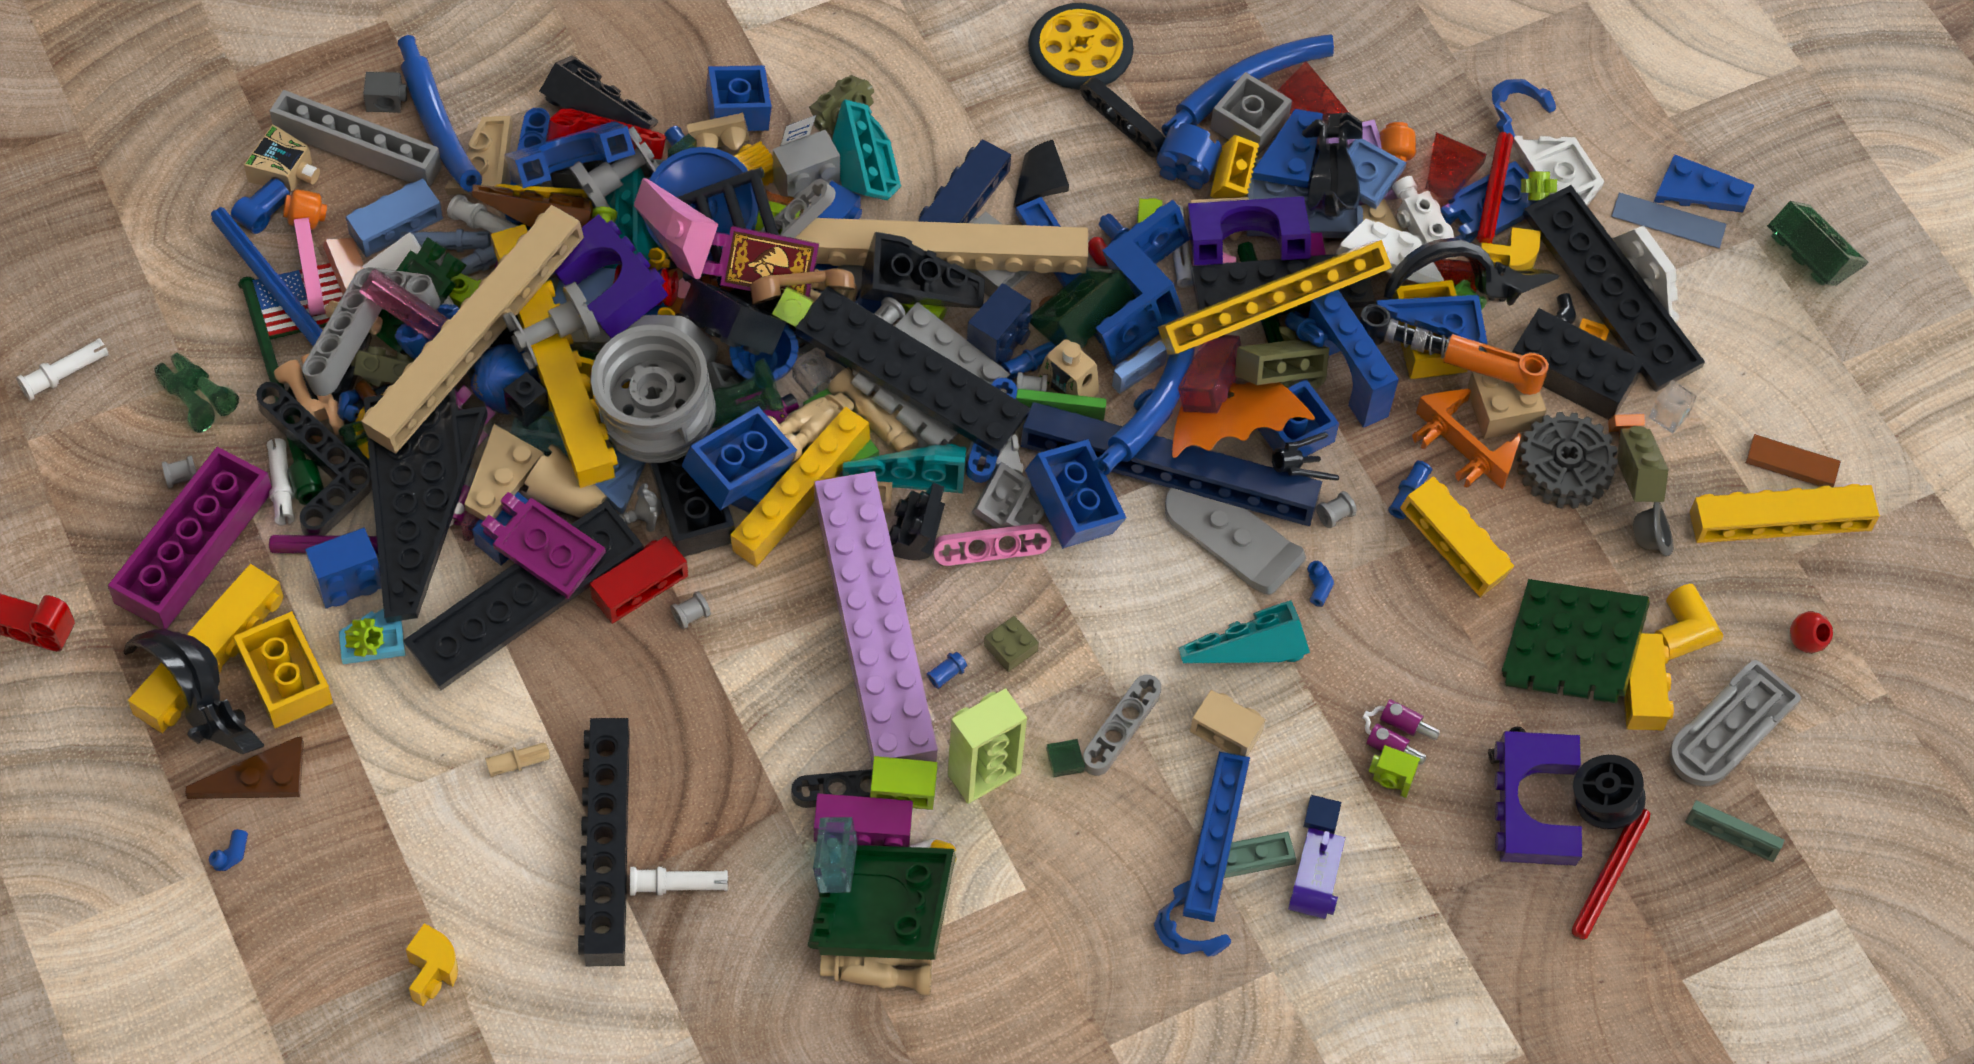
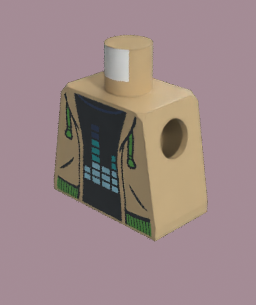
[244,124,320,192]
[1038,339,1099,397]

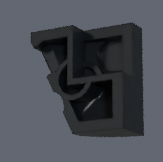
[1014,139,1069,209]

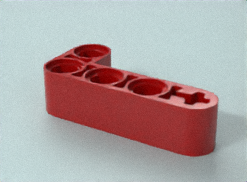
[546,108,666,160]
[0,593,75,652]

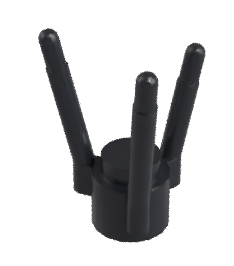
[1272,432,1339,481]

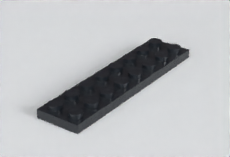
[1522,185,1705,392]
[794,286,1030,457]
[404,500,644,691]

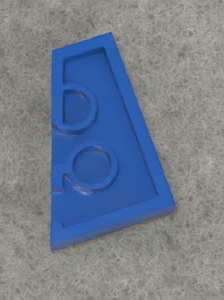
[1654,154,1754,212]

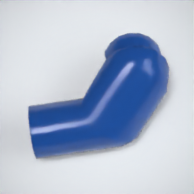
[209,829,248,871]

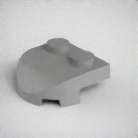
[972,462,1045,528]

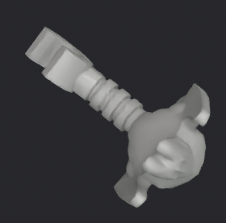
[619,483,663,532]

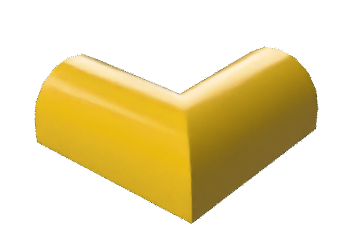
[1654,584,1723,661]

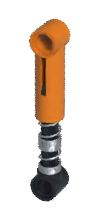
[1359,304,1549,395]

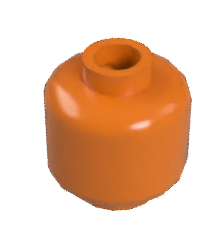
[1379,122,1416,162]
[283,189,327,230]

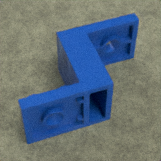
[1096,199,1190,367]

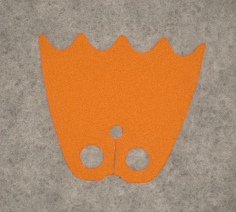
[1172,371,1315,458]

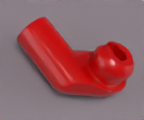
[1088,237,1108,267]

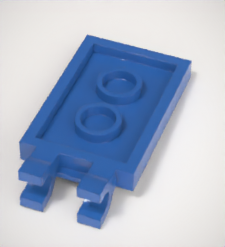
[1441,161,1540,242]

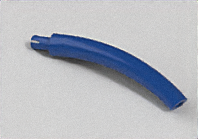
[1161,34,1334,136]
[398,35,482,192]
[1094,347,1195,475]

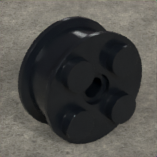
[1573,754,1646,829]

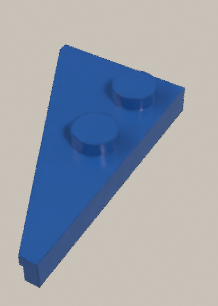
[1376,295,1488,345]

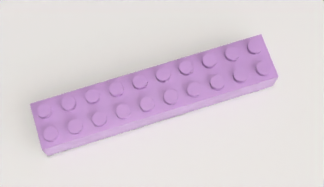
[814,471,938,766]

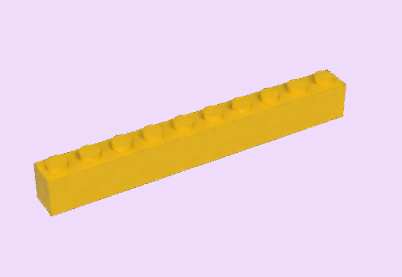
[491,224,618,488]

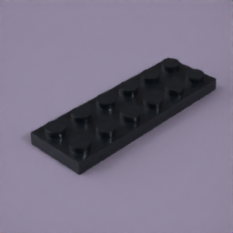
[1191,254,1375,315]

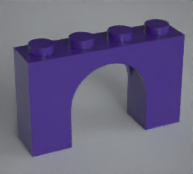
[1188,196,1311,265]
[554,214,668,339]
[1494,731,1582,866]

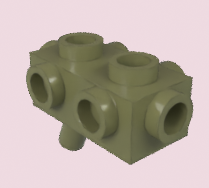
[809,75,874,135]
[351,345,414,387]

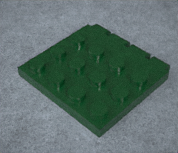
[1502,579,1650,704]
[808,844,956,960]

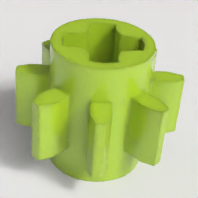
[1521,171,1557,200]
[344,618,384,657]

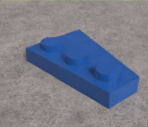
[1251,109,1323,188]

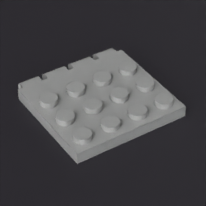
[851,302,1010,446]

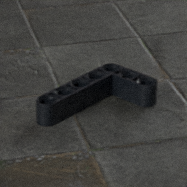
[256,382,372,535]

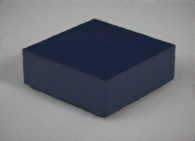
[1303,795,1342,834]

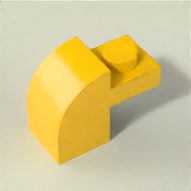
[1481,227,1541,270]
[406,923,458,1007]

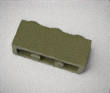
[1235,339,1330,385]
[1617,426,1669,502]

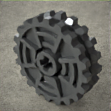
[1517,412,1618,509]

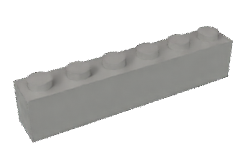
[270,90,442,187]

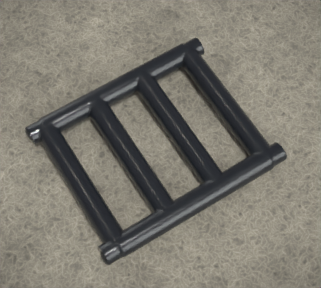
[677,167,779,282]

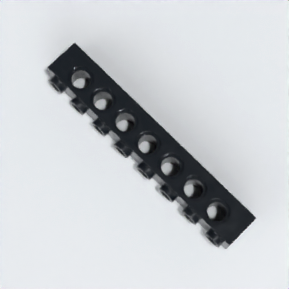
[578,718,630,967]

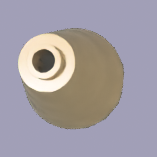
[520,444,607,518]

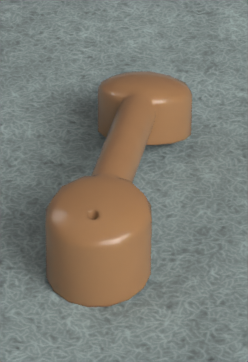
[750,269,855,305]

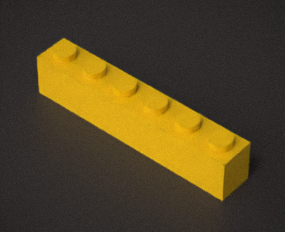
[730,406,870,568]
[1689,484,1880,543]
[128,563,284,734]

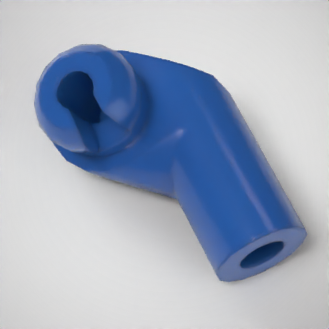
[337,389,360,422]
[1307,560,1334,607]

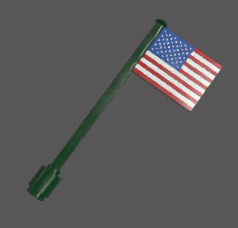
[238,263,343,505]

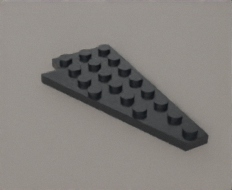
[364,387,488,623]

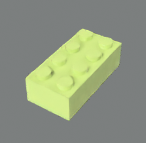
[948,688,1027,804]

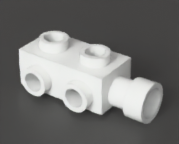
[1392,176,1454,244]

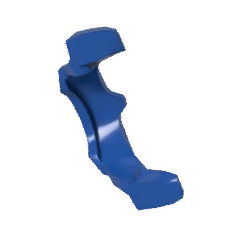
[1492,79,1556,137]
[1154,880,1231,957]

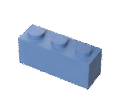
[346,178,443,257]

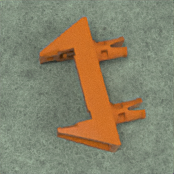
[1412,389,1522,489]

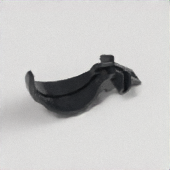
[1302,112,1363,217]
[1384,237,1559,306]
[123,629,264,754]

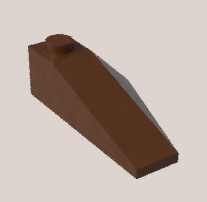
[472,184,591,228]

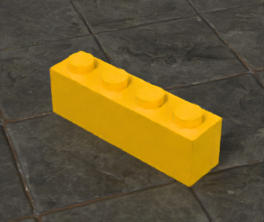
[1400,476,1514,598]

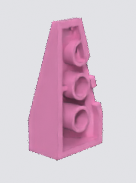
[634,178,718,279]

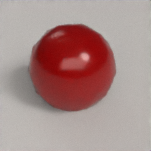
[1790,611,1833,654]

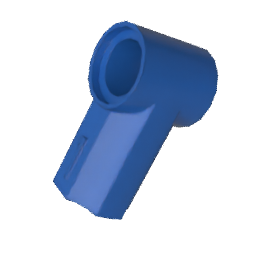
[231,178,290,234]

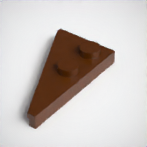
[185,737,304,799]

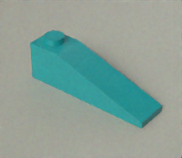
[843,444,966,494]
[1178,600,1310,663]

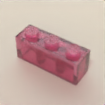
[1178,335,1242,413]

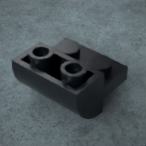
[889,482,945,560]

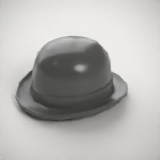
[1633,502,1674,556]

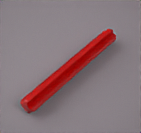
[1477,131,1514,244]
[1572,809,1650,940]

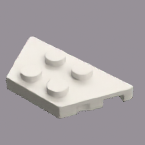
[1512,136,1604,206]
[1336,219,1444,284]
[1612,225,1679,322]

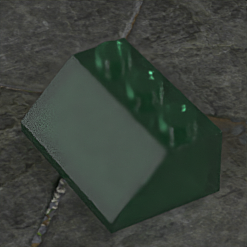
[1767,200,1869,286]
[1030,267,1136,348]

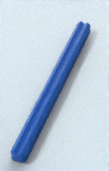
[211,207,323,347]

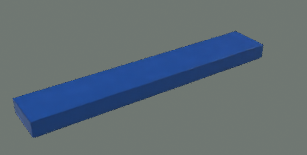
[1183,751,1250,922]

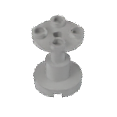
[570,126,659,208]
[502,282,601,370]

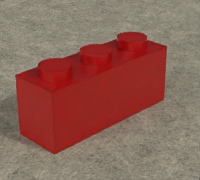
[589,536,688,624]

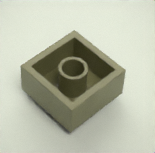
[984,616,1039,672]

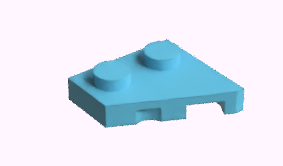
[339,608,406,664]

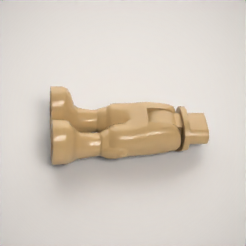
[827,367,919,452]
[768,392,854,463]
[820,955,932,996]

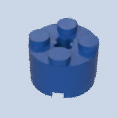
[1156,123,1222,189]

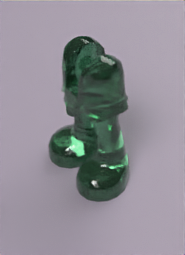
[154,352,239,433]
[711,358,784,429]

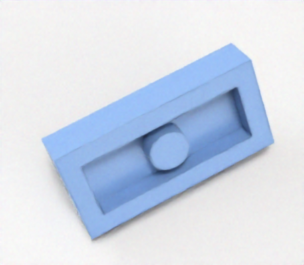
[1112,341,1167,394]

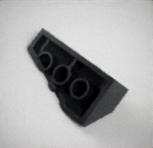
[539,55,658,130]
[860,232,985,309]

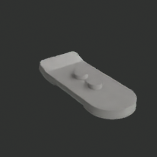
[1165,488,1306,595]
[1669,660,1801,786]

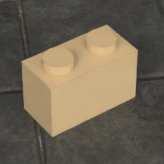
[1190,690,1266,757]

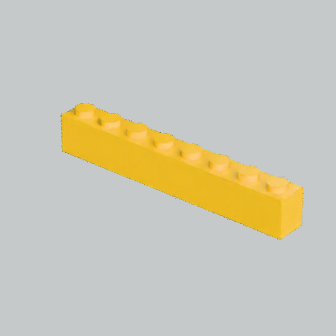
[1158,240,1392,355]

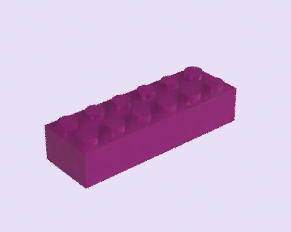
[107,446,272,630]

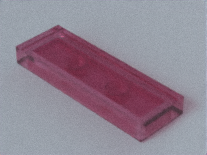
[359,268,449,341]

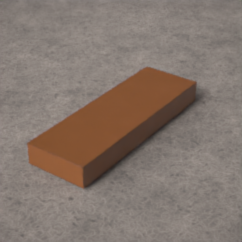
[1745,434,1841,488]

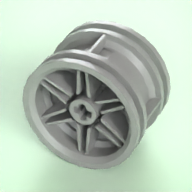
[591,324,716,463]

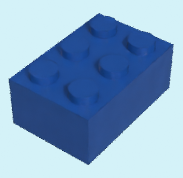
[682,406,797,510]
[1025,439,1127,549]

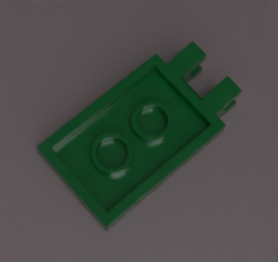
[376,237,467,353]

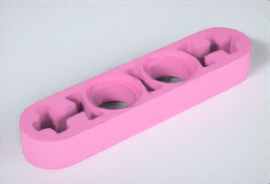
[294,218,325,316]
[933,524,1051,566]

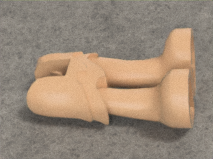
[274,354,344,442]

